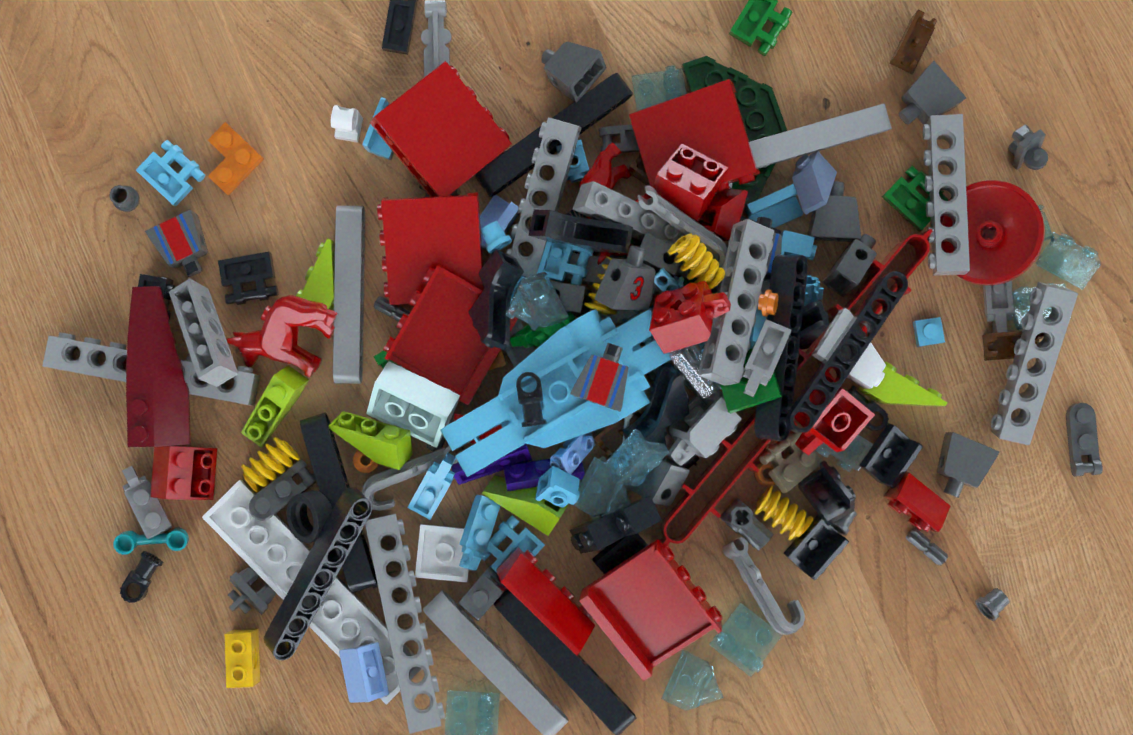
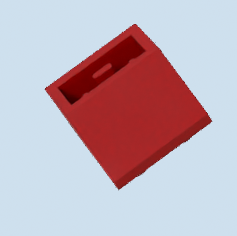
[651,143,728,221]
[695,189,748,241]
[150,445,218,500]
[884,472,951,532]

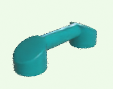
[113,527,189,555]

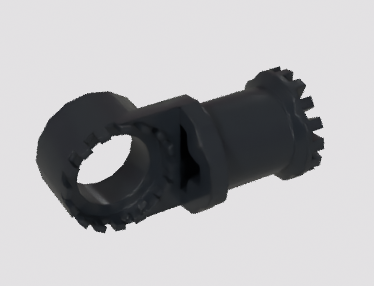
[516,372,547,427]
[847,385,889,431]
[120,551,164,603]

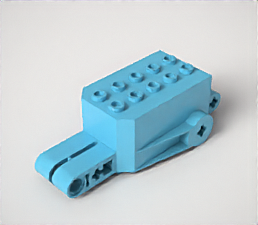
[440,309,678,477]

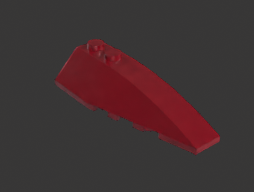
[126,286,191,447]

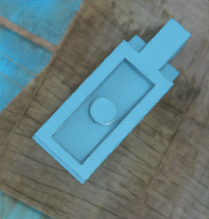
[407,452,456,520]
[459,495,500,571]

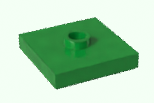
[720,348,782,414]

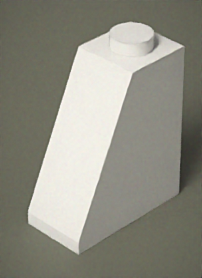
[812,308,886,389]

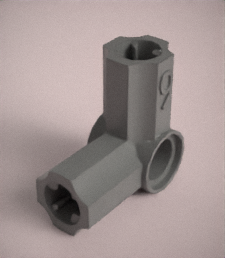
[720,498,774,551]

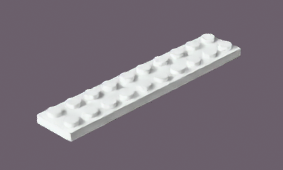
[202,480,422,705]

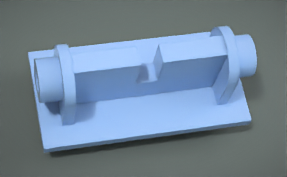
[550,432,595,474]

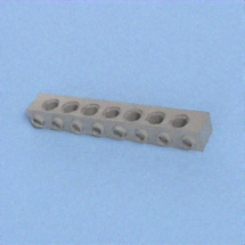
[42,332,260,406]
[365,514,445,734]

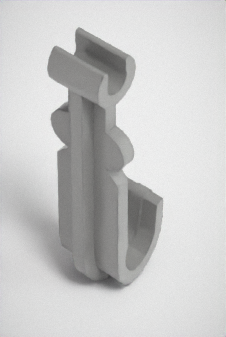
[421,0,452,77]
[638,186,727,267]
[362,443,460,511]
[722,537,805,635]

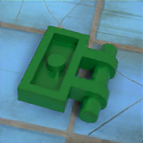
[729,0,793,56]
[882,165,949,232]
[510,311,576,348]

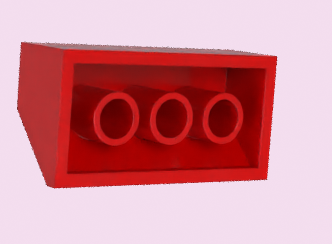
[496,547,596,656]

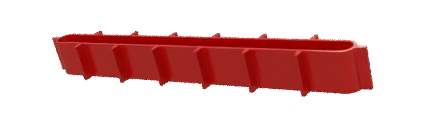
[660,229,933,546]

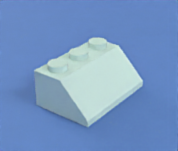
[366,361,460,448]

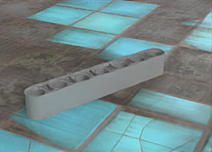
[749,104,892,169]
[333,206,365,384]
[423,590,569,735]

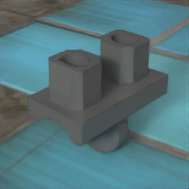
[1008,125,1048,170]
[228,567,276,615]

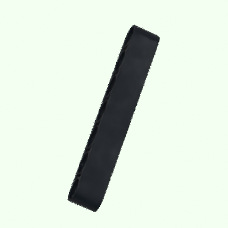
[475,73,633,197]
[754,255,808,441]
[785,271,908,432]
[300,412,378,593]
[264,487,373,661]
[493,589,637,735]

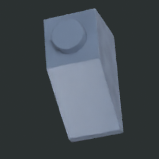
[792,151,837,215]

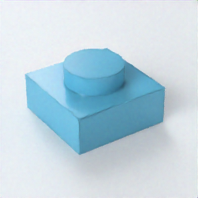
[913,317,945,347]

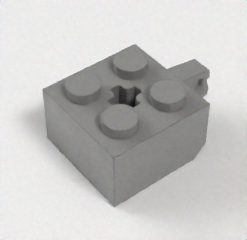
[667,392,741,466]

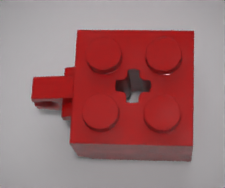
[649,280,731,354]
[794,375,875,456]

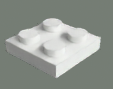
[415,524,469,582]

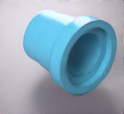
[481,221,512,254]

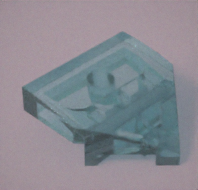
[505,272,569,331]
[573,457,631,517]
[661,650,724,711]

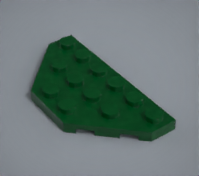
[681,56,787,206]

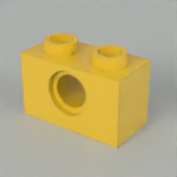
[224,629,260,688]

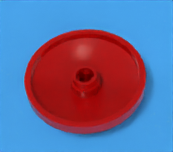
[940,180,1045,286]

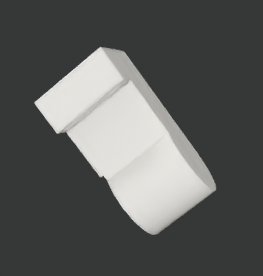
[331,105,363,143]

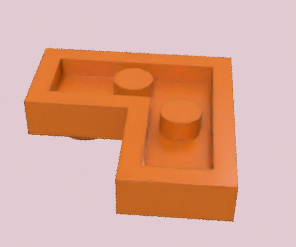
[208,122,264,196]

